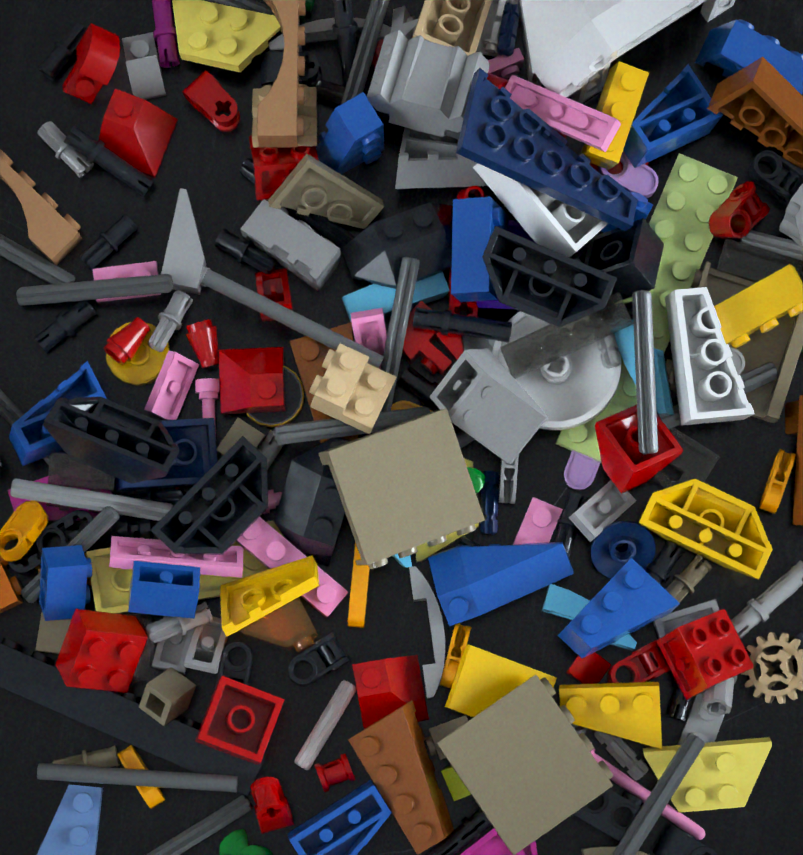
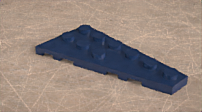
[456,68,638,231]

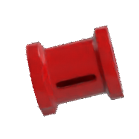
[314,753,355,792]

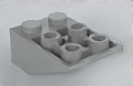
[430,348,548,464]

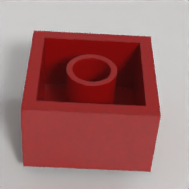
[55,609,148,693]
[195,676,285,765]

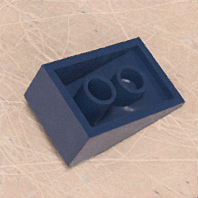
[115,418,217,492]

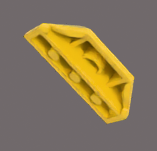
[639,479,773,579]

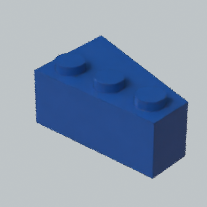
[695,20,803,95]
[623,64,723,168]
[316,92,384,175]
[451,197,509,302]
[9,361,107,466]
[558,558,680,658]
[287,780,391,855]

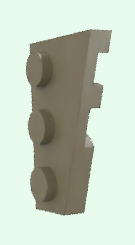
[268,154,384,229]

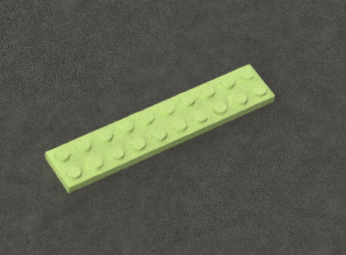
[556,153,738,464]

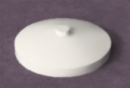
[492,311,621,430]

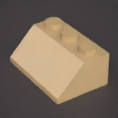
[412,0,492,56]

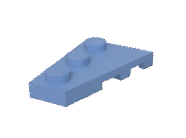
[37,785,103,855]

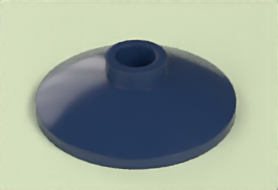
[591,521,656,579]

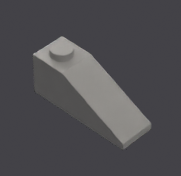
[161,188,210,295]

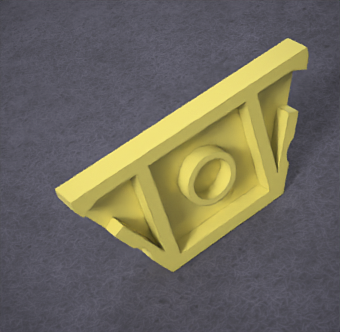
[172,0,282,72]
[643,737,772,813]

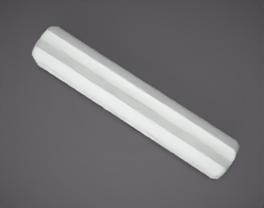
[294,680,357,770]

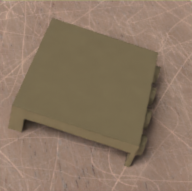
[666,262,803,424]
[318,408,485,569]
[437,675,614,855]

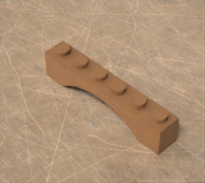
[257,0,306,147]
[0,149,83,266]

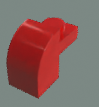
[62,23,120,104]
[402,301,452,377]

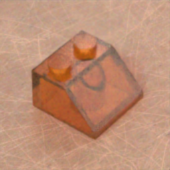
[240,597,318,653]

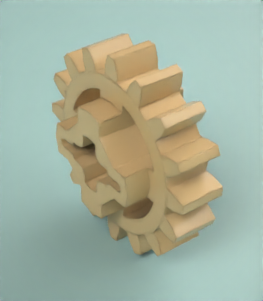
[742,632,803,704]

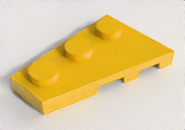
[220,555,319,637]
[559,682,662,749]

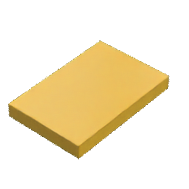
[445,644,557,718]

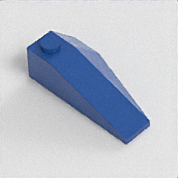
[428,542,574,626]

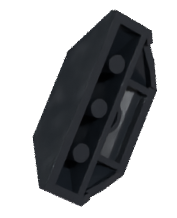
[340,202,453,289]
[482,226,617,328]
[43,397,180,484]
[151,436,268,555]
[274,437,351,566]

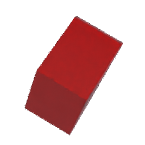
[255,268,293,322]

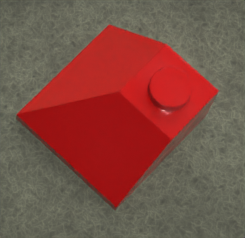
[98,89,178,178]
[219,347,286,414]
[595,405,684,493]
[352,655,429,729]

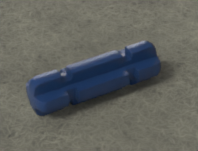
[496,3,520,57]
[480,471,499,535]

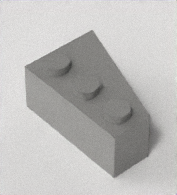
[395,127,488,189]
[240,199,341,292]

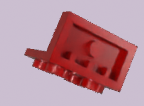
[249,135,319,200]
[656,609,754,700]

